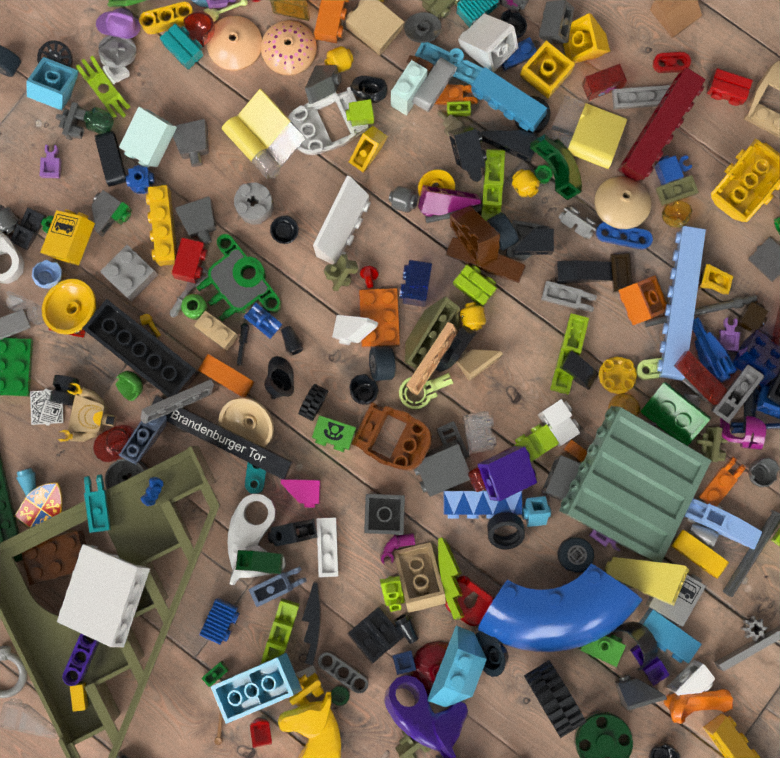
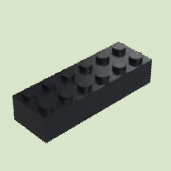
[82,299,200,398]

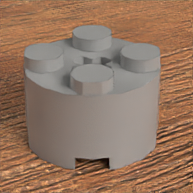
[234,183,274,225]

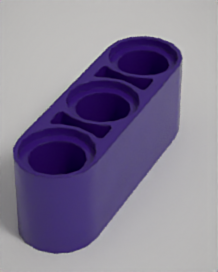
[62,633,100,686]

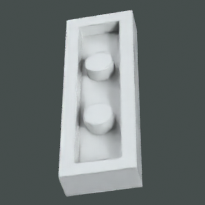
[317,518,338,577]

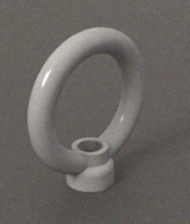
[0,646,27,698]

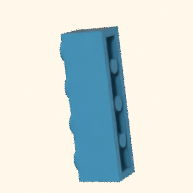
[471,67,547,132]

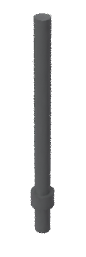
[644,295,758,327]

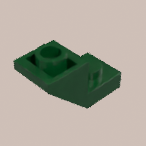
[235,550,283,574]

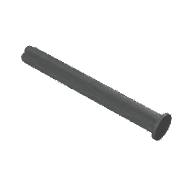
[723,510,780,597]

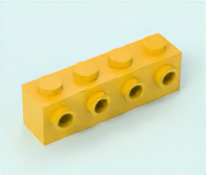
[146,185,177,266]

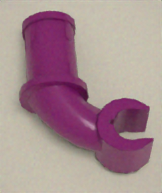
[380,533,415,565]

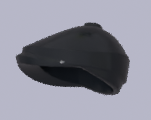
[350,76,388,103]

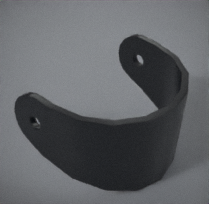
[613,621,658,671]

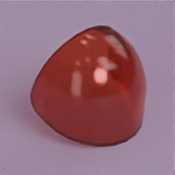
[183,12,215,47]

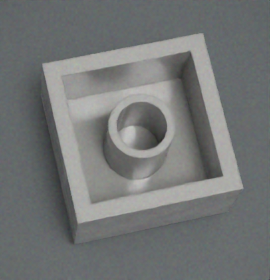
[100,245,158,302]

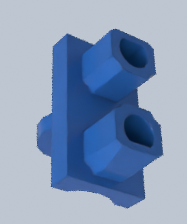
[244,303,282,339]

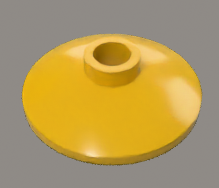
[418,169,455,196]

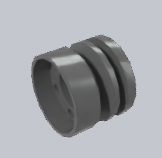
[104,459,148,489]

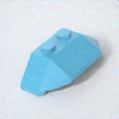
[428,626,487,707]

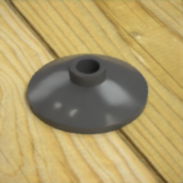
[404,12,442,43]

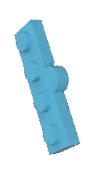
[415,42,483,85]

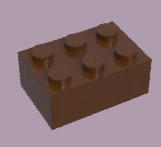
[22,531,86,585]

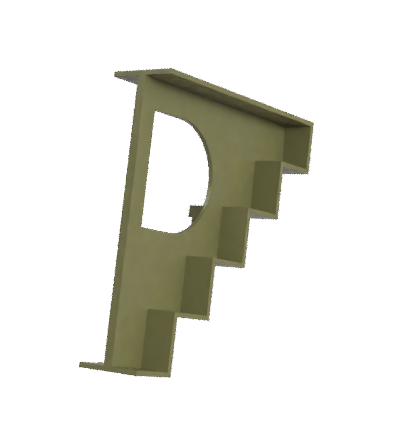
[0,446,220,758]

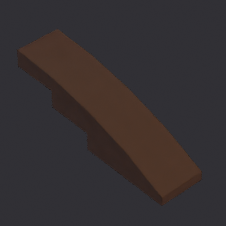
[446,237,526,283]

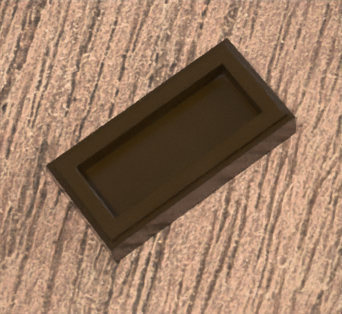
[610,253,632,292]

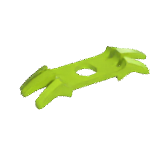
[76,56,130,118]

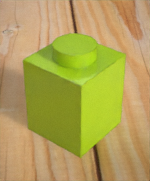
[345,99,374,127]

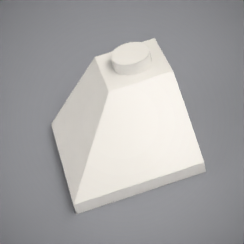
[667,660,715,695]

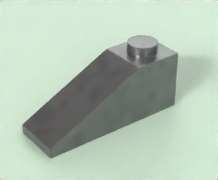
[711,365,764,423]

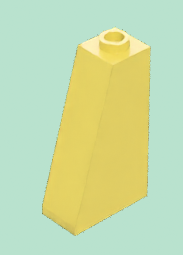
[605,557,689,606]

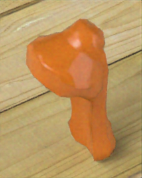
[663,689,733,724]

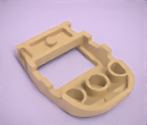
[744,61,780,138]

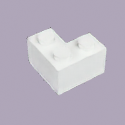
[538,399,580,447]

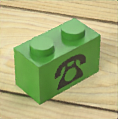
[312,415,356,452]

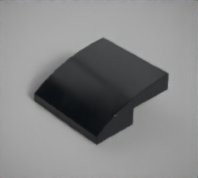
[347,607,403,664]

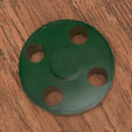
[574,711,633,758]

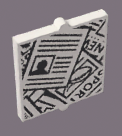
[30,389,64,426]

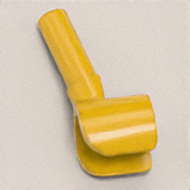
[140,314,161,337]

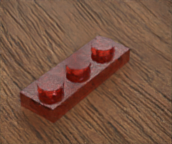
[674,351,728,405]

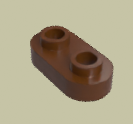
[406,55,434,72]

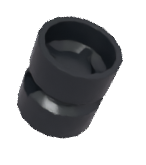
[49,375,79,406]

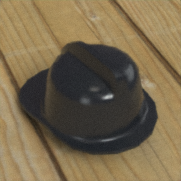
[264,356,294,399]
[475,631,509,677]

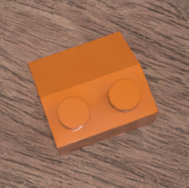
[618,275,667,325]

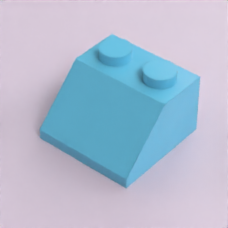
[26,57,78,110]

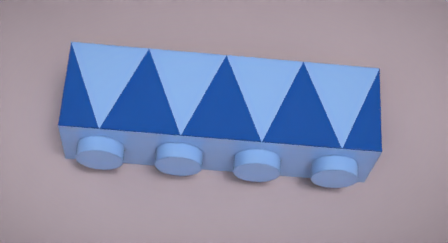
[443,491,522,519]

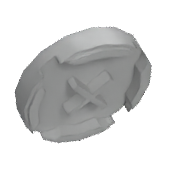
[98,35,137,68]

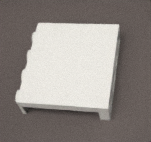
[57,544,150,647]

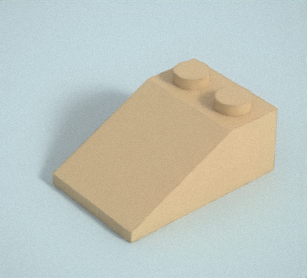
[393,542,446,613]

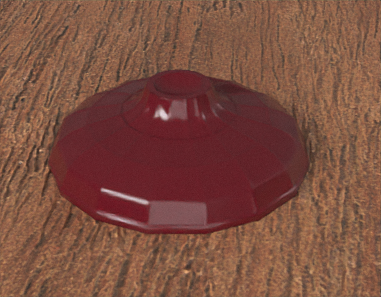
[410,641,449,697]

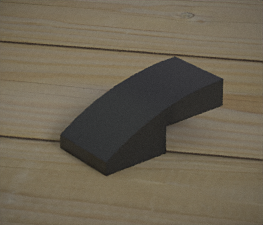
[11,207,47,250]
[560,351,598,390]

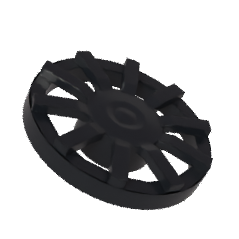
[37,40,73,67]

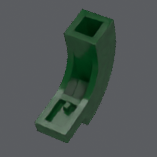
[530,134,582,200]

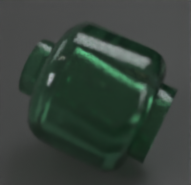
[83,107,114,134]

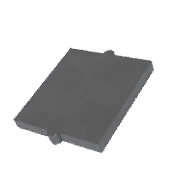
[748,237,780,282]

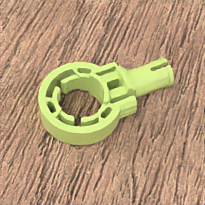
[399,372,453,410]

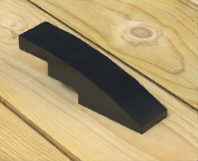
[302,581,321,666]

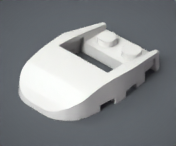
[287,87,369,155]

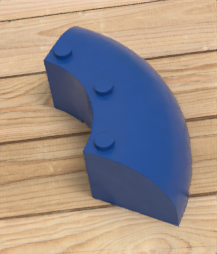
[478,563,643,652]

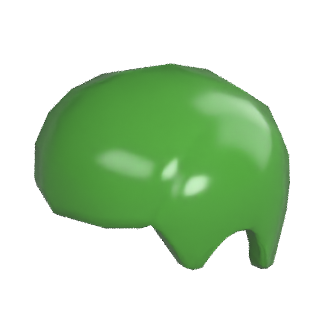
[115,371,143,401]

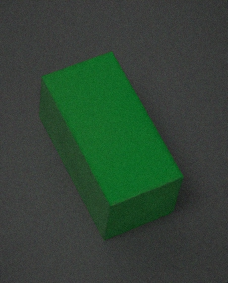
[201,661,229,687]

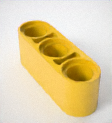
[139,2,195,34]
[671,530,729,579]

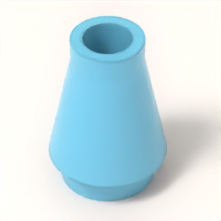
[16,468,36,497]

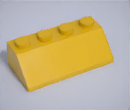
[703,713,760,758]

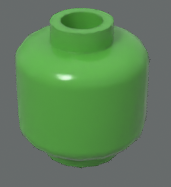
[181,294,208,320]

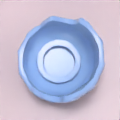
[32,259,62,289]

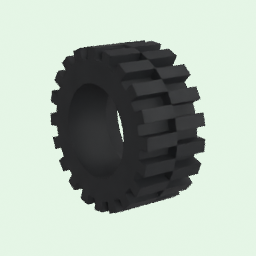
[524,660,587,738]

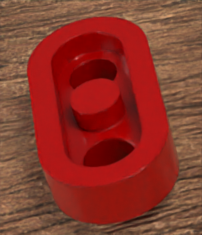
[652,52,691,73]

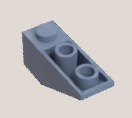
[119,415,167,465]

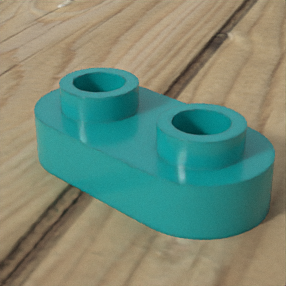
[245,462,267,494]

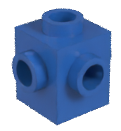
[126,165,155,194]

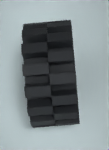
[298,384,328,421]

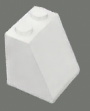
[458,13,519,73]

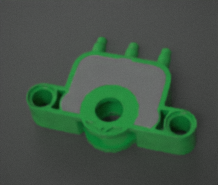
[196,234,281,321]

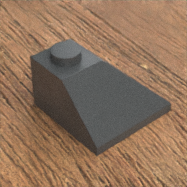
[615,674,667,710]

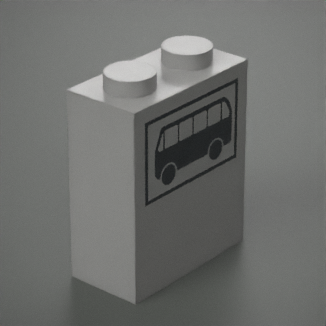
[645,574,706,627]

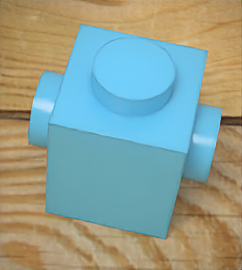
[522,496,551,527]

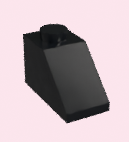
[513,226,554,255]

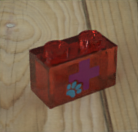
[582,64,627,101]

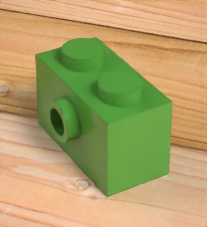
[578,634,626,667]

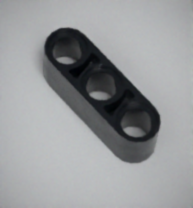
[95,130,126,187]

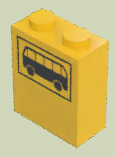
[40,209,95,265]

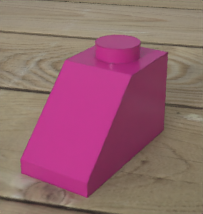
[281,479,321,508]

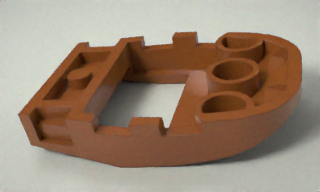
[351,403,432,471]

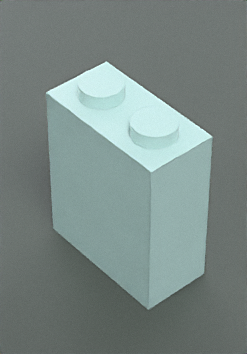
[391,60,428,116]
[119,107,177,168]

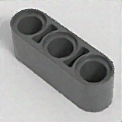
[318,651,369,693]

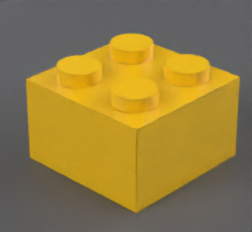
[520,40,575,99]

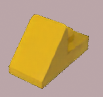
[699,264,733,294]

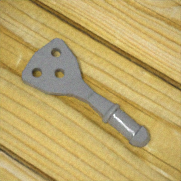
[170,266,208,318]

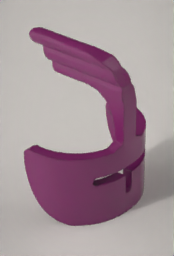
[720,416,766,450]

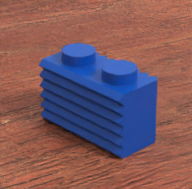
[199,598,240,645]

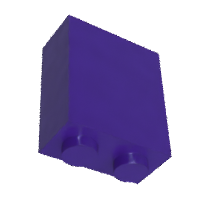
[478,446,537,501]

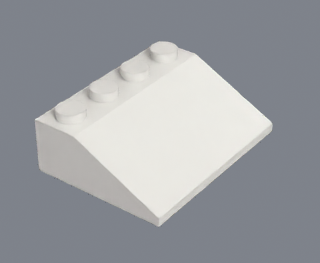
[313,176,371,264]

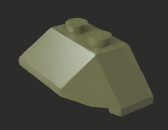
[405,296,460,370]

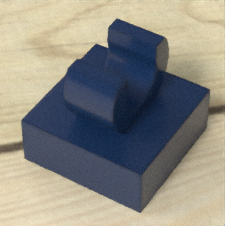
[392,650,416,675]

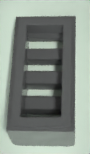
[436,421,470,459]

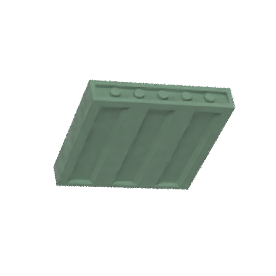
[559,406,711,563]

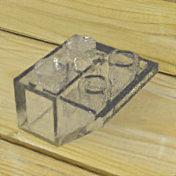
[463,411,497,454]

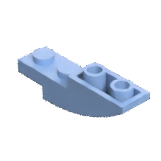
[684,498,762,550]

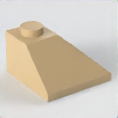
[456,350,503,381]

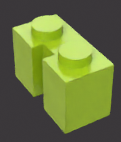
[513,424,559,462]

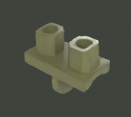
[324,254,358,291]
[696,427,727,462]
[395,730,431,758]

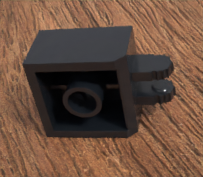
[448,125,487,182]

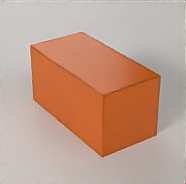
[563,440,587,463]

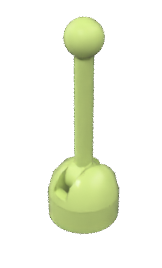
[204,0,248,24]

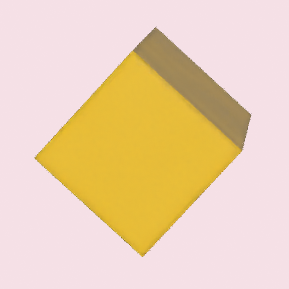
[70,682,88,712]

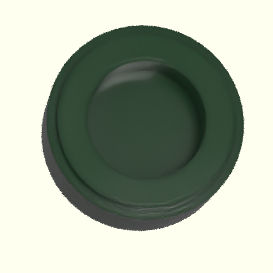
[331,685,350,706]

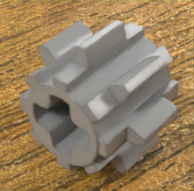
[740,616,767,641]

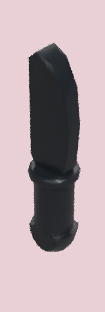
[237,323,249,366]

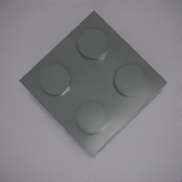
[541,455,580,501]
[364,494,405,535]

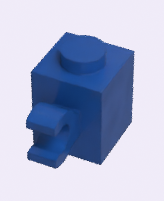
[654,155,692,186]

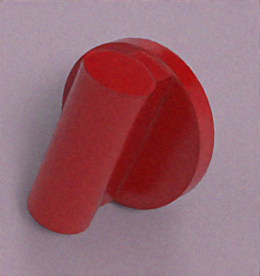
[360,266,379,288]

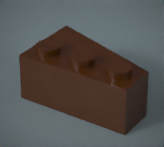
[450,206,500,266]

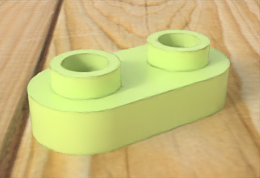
[636,358,662,380]

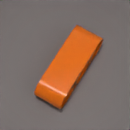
[198,354,255,397]

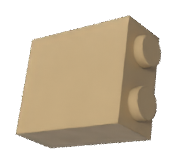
[346,0,404,55]

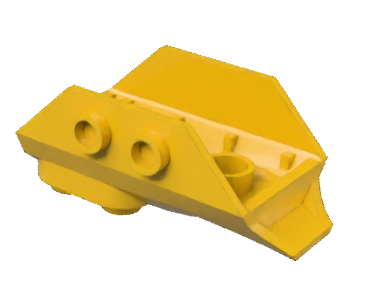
[711,138,780,222]

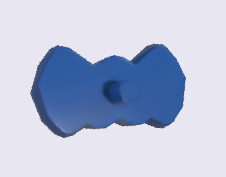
[141,477,164,506]

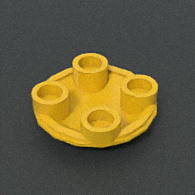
[599,356,637,394]

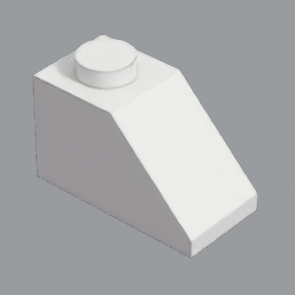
[332,315,378,345]

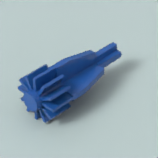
[692,317,737,384]

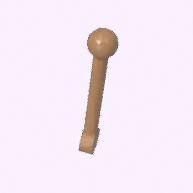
[214,706,223,745]

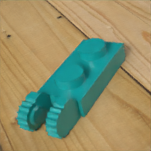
[84,474,111,533]

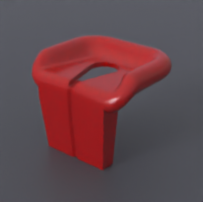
[445,576,495,626]

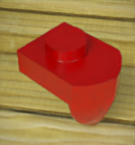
[250,717,272,748]

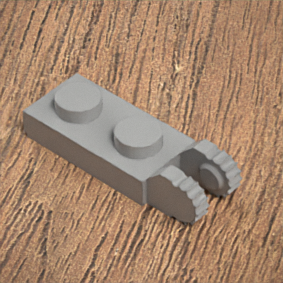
[541,281,597,312]

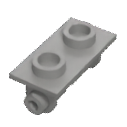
[558,206,597,239]

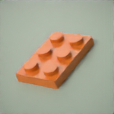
[359,288,400,347]

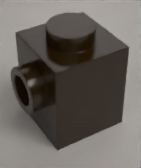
[737,302,769,334]

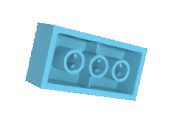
[211,653,302,724]

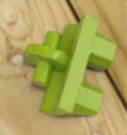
[380,576,405,612]

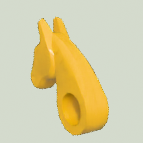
[278,692,341,758]

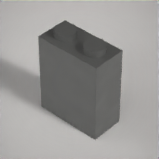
[414,440,473,497]

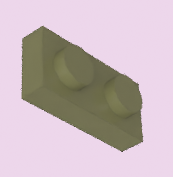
[655,175,699,206]

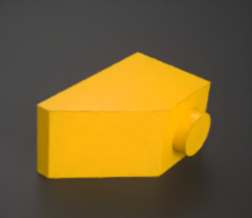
[348,126,388,173]

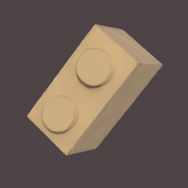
[194,311,239,351]

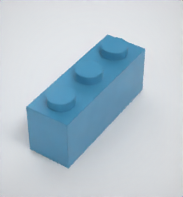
[639,608,702,664]

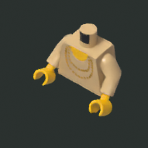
[58,382,117,442]

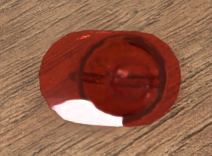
[93,425,135,462]

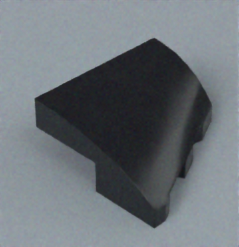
[436,325,476,372]

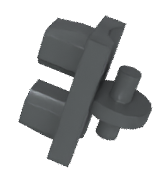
[55,102,90,140]

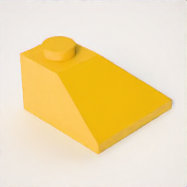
[563,13,610,63]

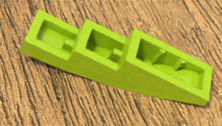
[481,149,505,220]
[550,313,589,395]
[438,537,465,620]
[261,598,300,682]

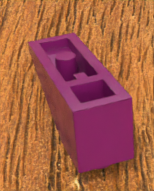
[418,185,481,217]

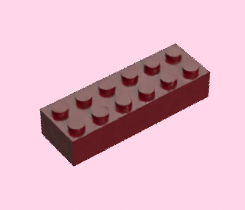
[617,67,706,181]

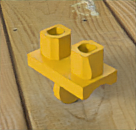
[289,672,324,707]

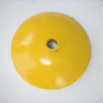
[42,279,96,335]

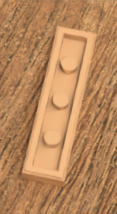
[406,322,458,395]

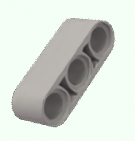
[412,57,457,112]

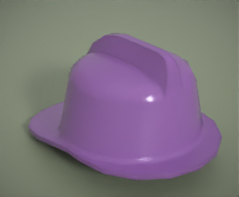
[96,8,141,39]

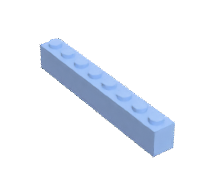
[657,226,706,381]

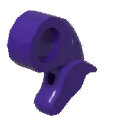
[384,675,468,758]

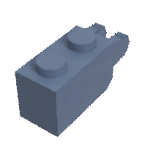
[248,566,307,607]

